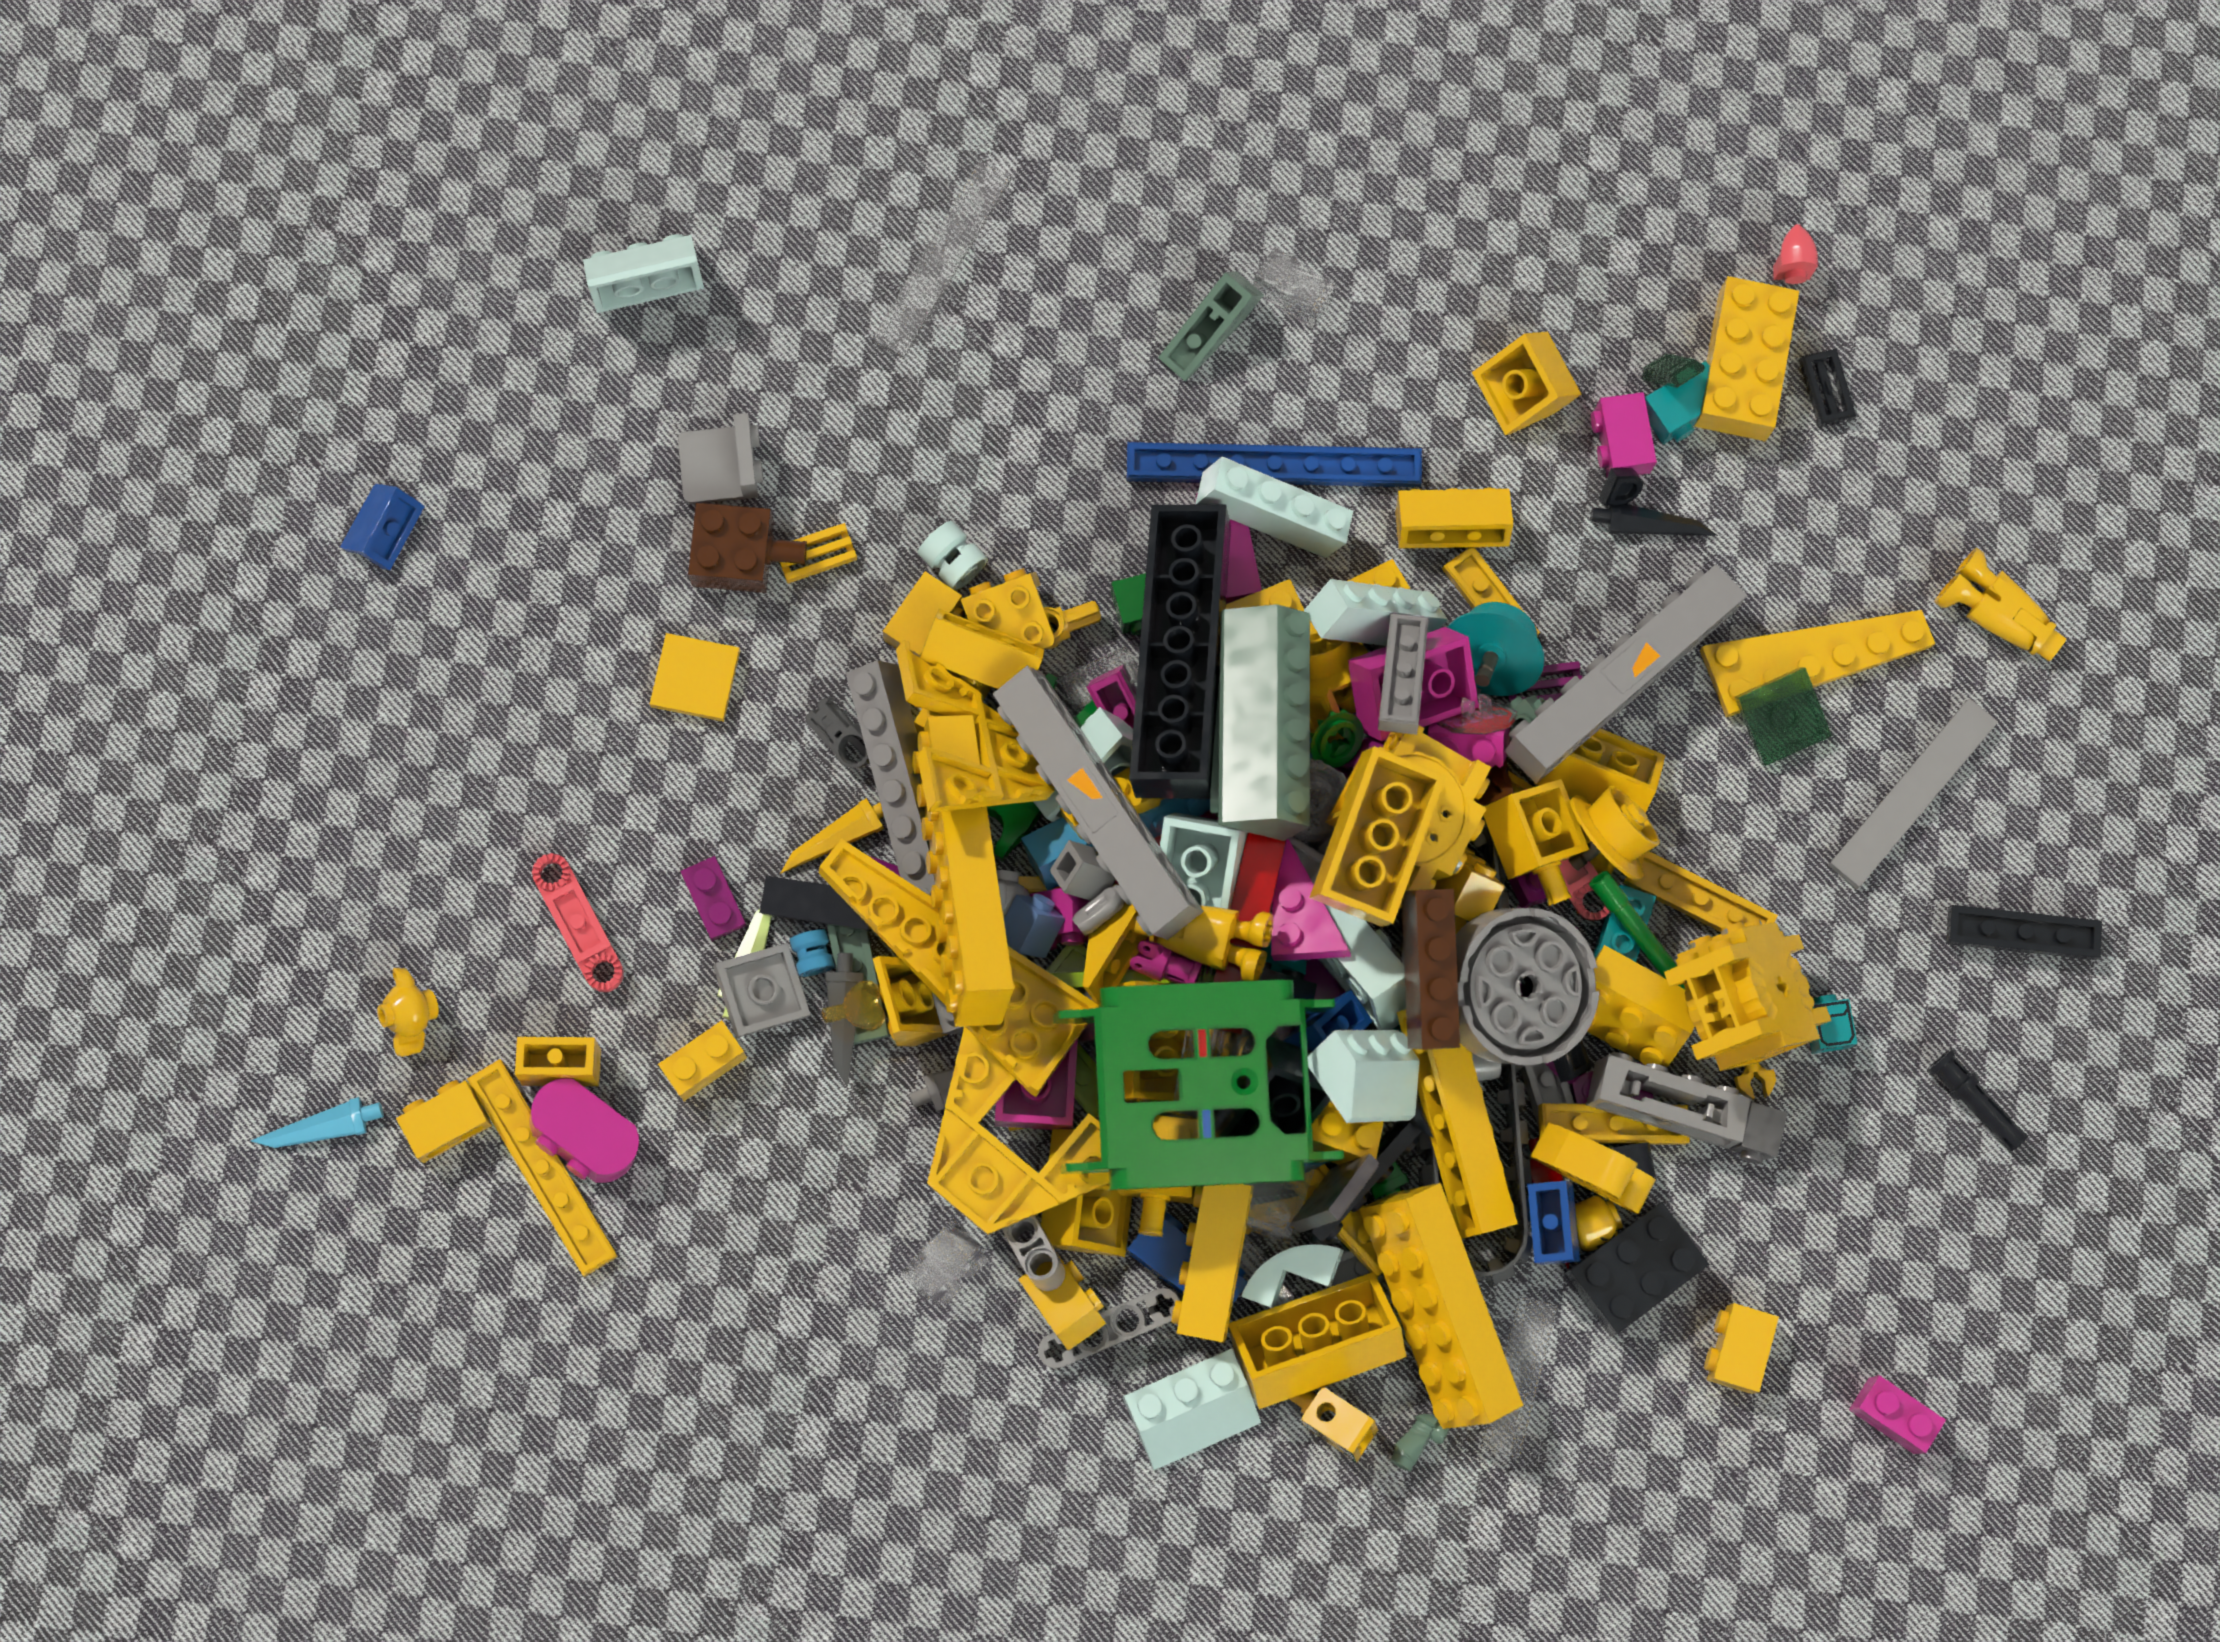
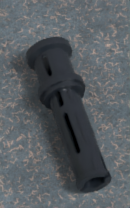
[1927,1048,2028,1152]

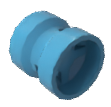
[789,929,835,977]

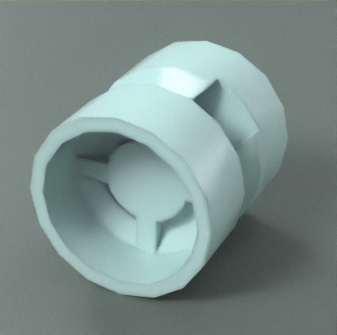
[917,521,988,591]

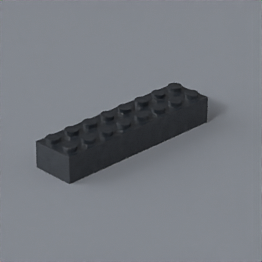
[1129,504,1231,799]

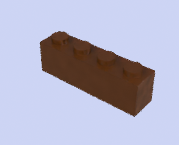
[1402,889,1460,1050]

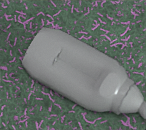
[1072,885,1125,936]

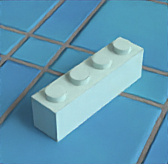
[1195,457,1353,558]
[1304,579,1448,646]

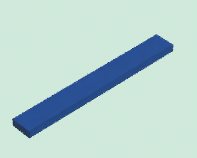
[1126,442,1422,487]

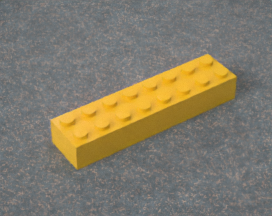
[912,715,1014,1027]

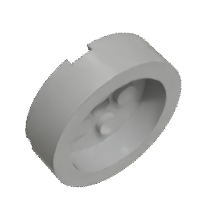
[1456,908,1599,1065]

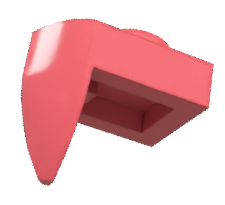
[1773,224,1818,284]

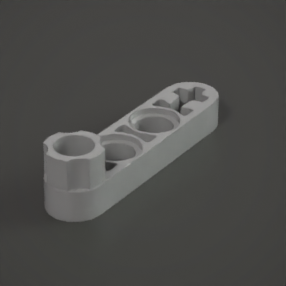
[1038,1287,1183,1369]

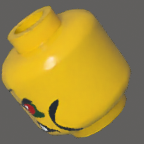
[1575,1195,1623,1252]

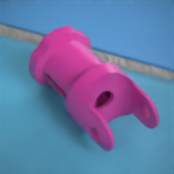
[1130,940,1203,984]

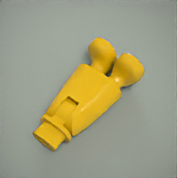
[1934,548,2067,662]
[1134,905,1273,981]

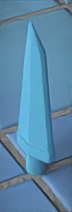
[251,1097,384,1148]

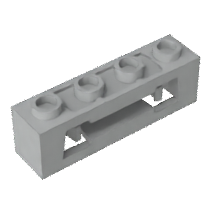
[1586,1052,1751,1149]

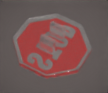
[1437,693,1517,734]

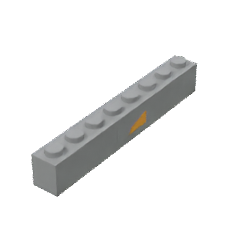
[1504,564,1748,784]
[993,665,1204,940]

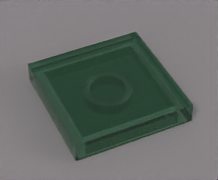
[1734,667,1832,766]

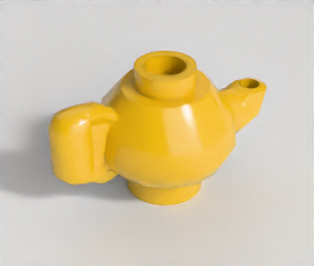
[377,968,439,1057]

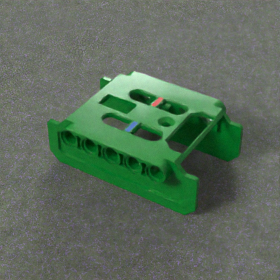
[1053,980,1344,1190]

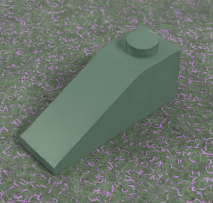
[1158,271,1264,381]

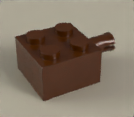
[688,503,807,593]

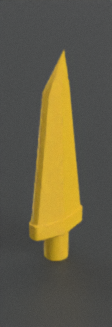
[780,798,884,874]

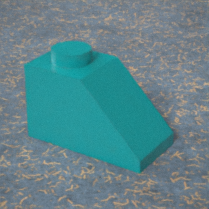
[1645,361,1710,444]

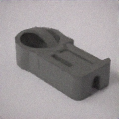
[805,697,870,768]

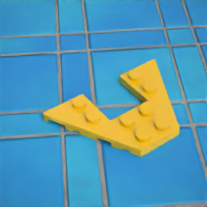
[896,639,1055,812]
[927,1026,1109,1235]

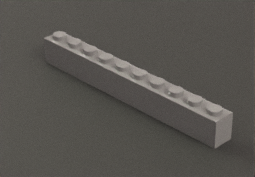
[846,660,964,1035]

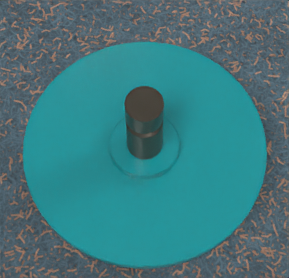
[1447,602,1545,696]

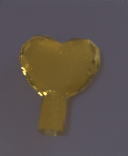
[822,980,886,1031]

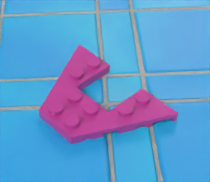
[1128,819,1351,970]

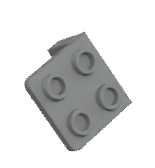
[678,413,764,504]

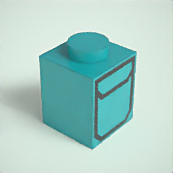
[1810,994,1858,1054]

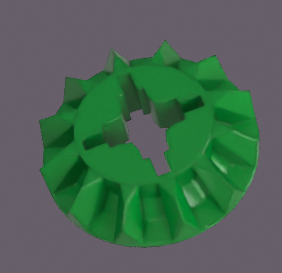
[1310,709,1364,768]

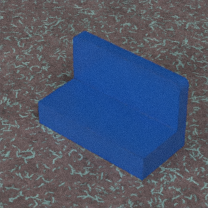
[341,484,425,570]

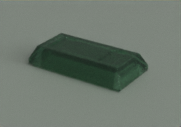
[1642,353,1706,388]

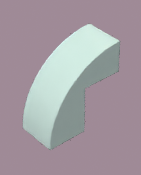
[1241,1244,1344,1308]

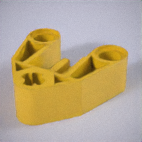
[1530,1122,1656,1214]

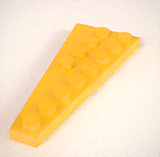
[818,839,1099,1097]

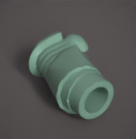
[1390,1414,1449,1472]

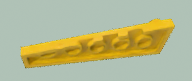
[1699,610,1936,717]

